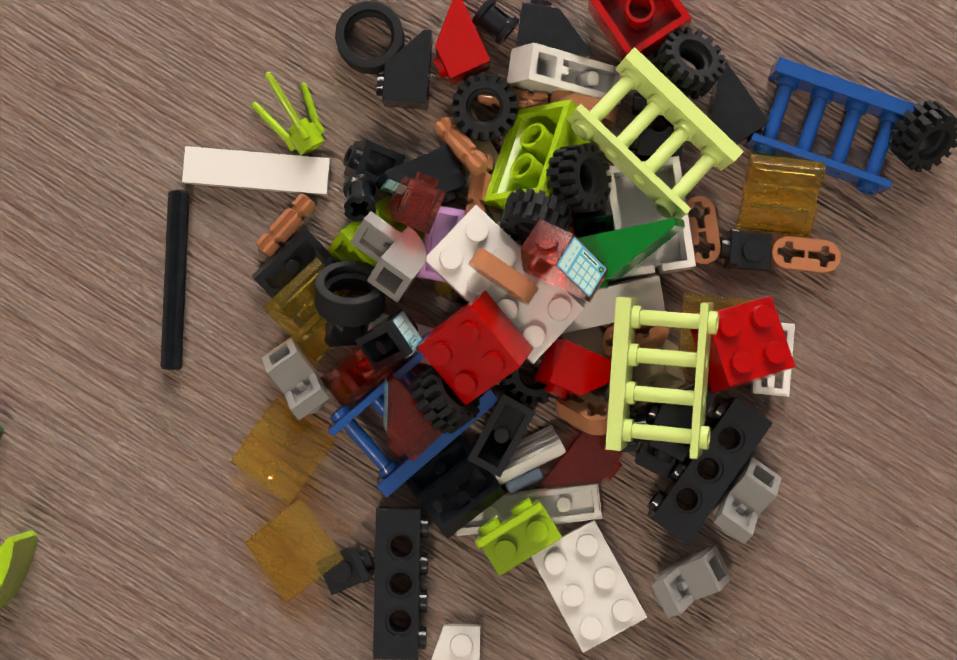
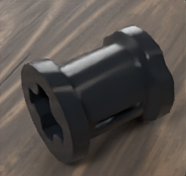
[472,0,519,45]
[343,174,376,222]

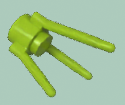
[252,72,326,156]

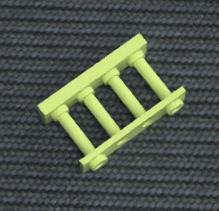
[567,47,744,219]
[605,296,719,459]

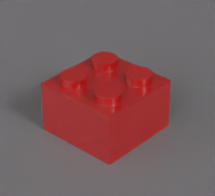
[588,0,692,60]
[417,290,534,406]
[690,296,796,394]

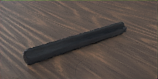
[160,190,189,370]

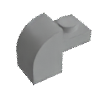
[350,211,426,303]
[262,337,331,420]
[712,457,782,544]
[651,545,732,619]

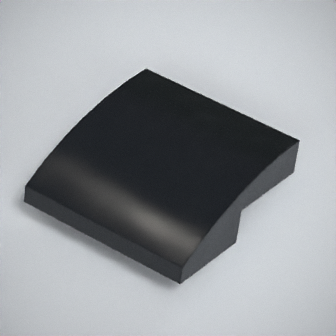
[252,227,352,333]
[406,434,506,539]

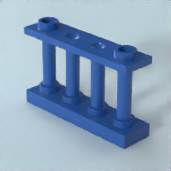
[745,57,916,195]
[328,331,499,497]

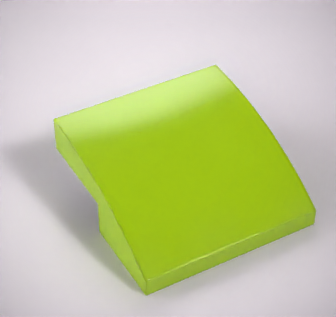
[0,530,37,608]

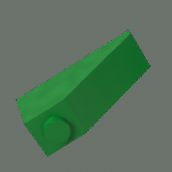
[565,218,685,291]

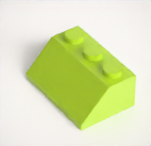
[484,99,590,210]

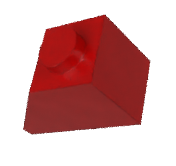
[432,0,490,86]
[534,339,612,399]

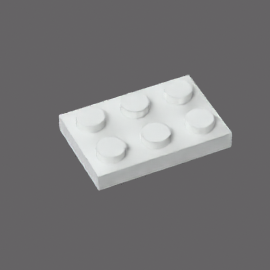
[531,520,647,653]

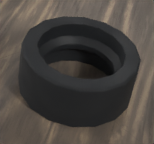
[335,1,405,74]
[315,261,385,327]

